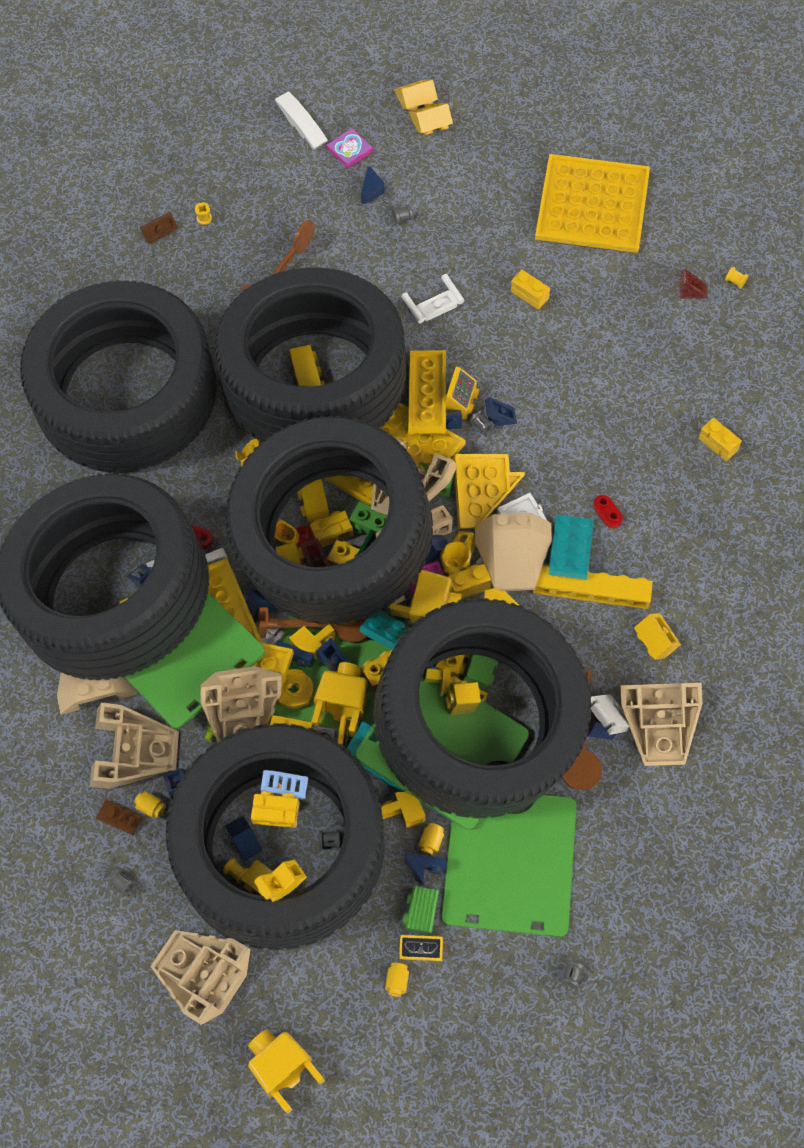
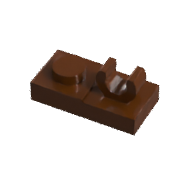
[139,212,178,244]
[96,800,142,836]

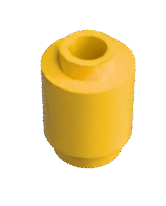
[134,791,166,819]
[418,823,444,856]
[385,963,409,997]

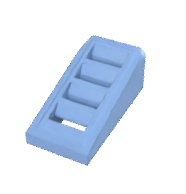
[261,770,308,799]

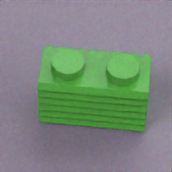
[403,886,439,936]

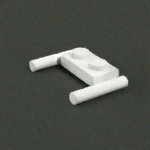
[401,274,465,323]

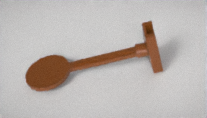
[242,220,314,291]
[258,608,370,643]
[563,670,602,790]

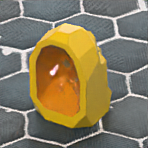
[275,519,299,545]

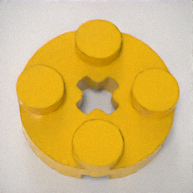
[277,669,314,709]

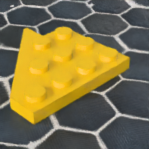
[453,454,525,529]

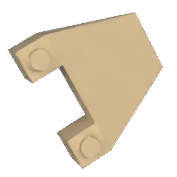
[371,438,457,516]
[89,703,179,789]

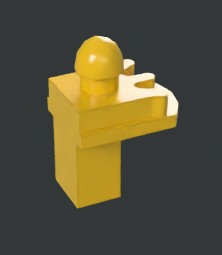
[424,668,460,697]

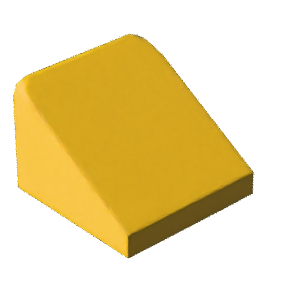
[453,531,476,554]

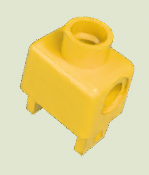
[390,570,463,623]
[311,662,369,737]
[248,1029,325,1114]

